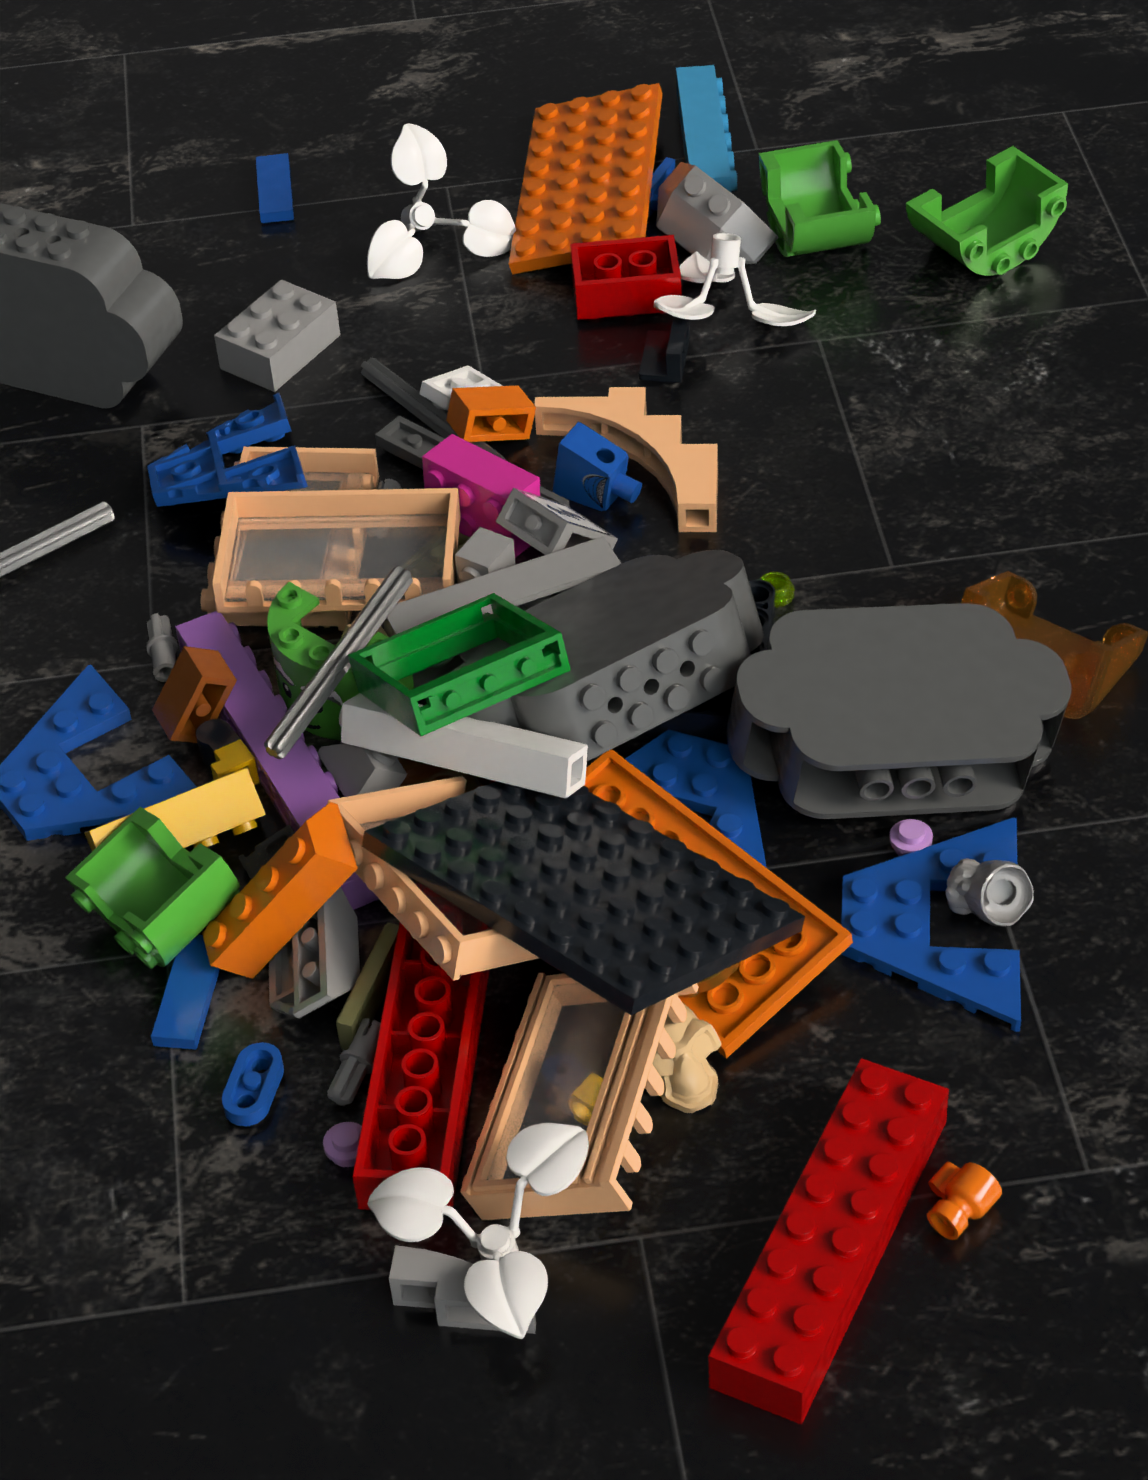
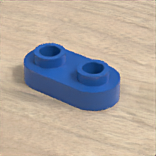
[222,1042,284,1126]

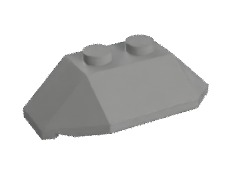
[656,162,778,264]
[269,887,360,1018]

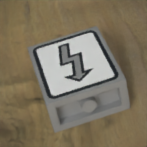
[496,488,618,555]

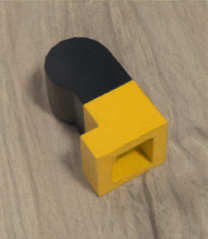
[196,719,260,785]

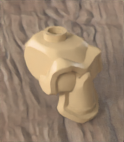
[652,1002,722,1113]

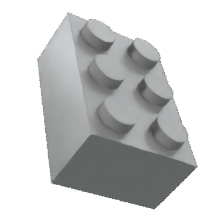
[214,280,340,392]

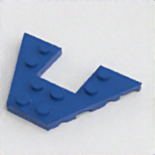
[147,393,308,507]
[0,664,197,841]
[625,729,767,868]
[841,818,1021,1032]

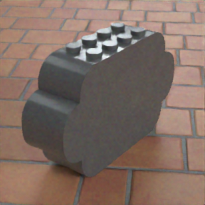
[0,203,183,408]
[450,550,764,761]
[726,603,1072,819]

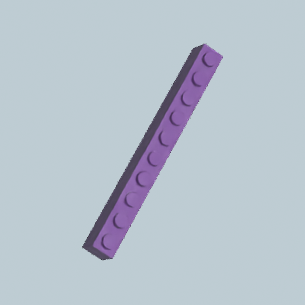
[175,611,379,910]

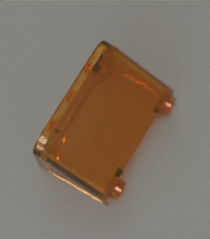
[961,571,1148,719]

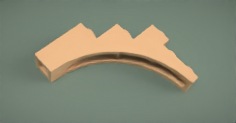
[534,387,718,532]

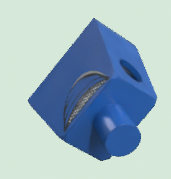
[553,421,642,511]

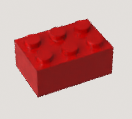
[570,235,682,320]

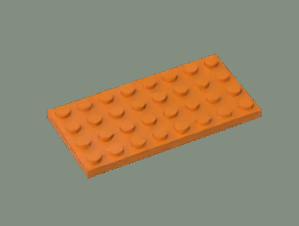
[508,83,663,275]
[584,749,853,1059]

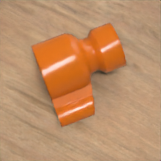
[927,1162,1002,1240]

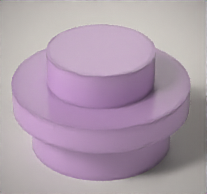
[890,819,933,856]
[323,1122,362,1167]

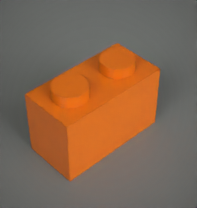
[446,386,536,442]

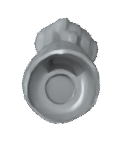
[946,858,1034,927]

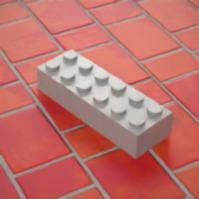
[384,536,622,688]

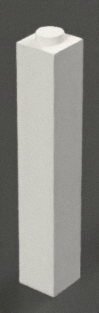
[339,693,588,798]

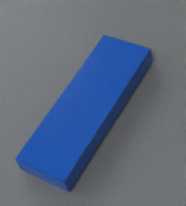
[256,153,294,223]
[151,934,220,1050]

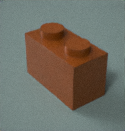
[152,646,237,743]

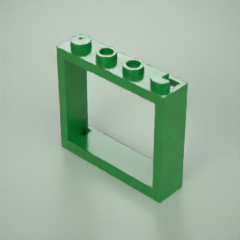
[348,593,571,736]

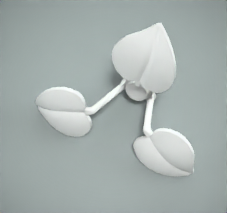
[367,123,516,279]
[653,233,816,326]
[367,1123,589,1339]

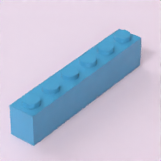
[676,65,737,192]

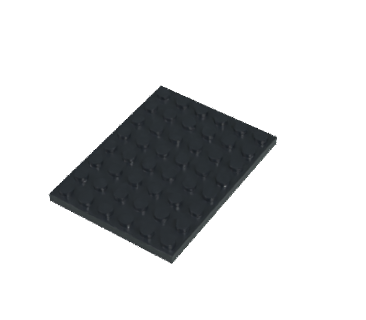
[362,781,805,1015]

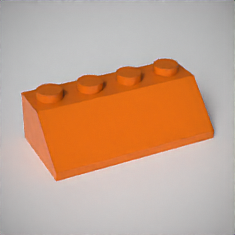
[202,802,358,979]

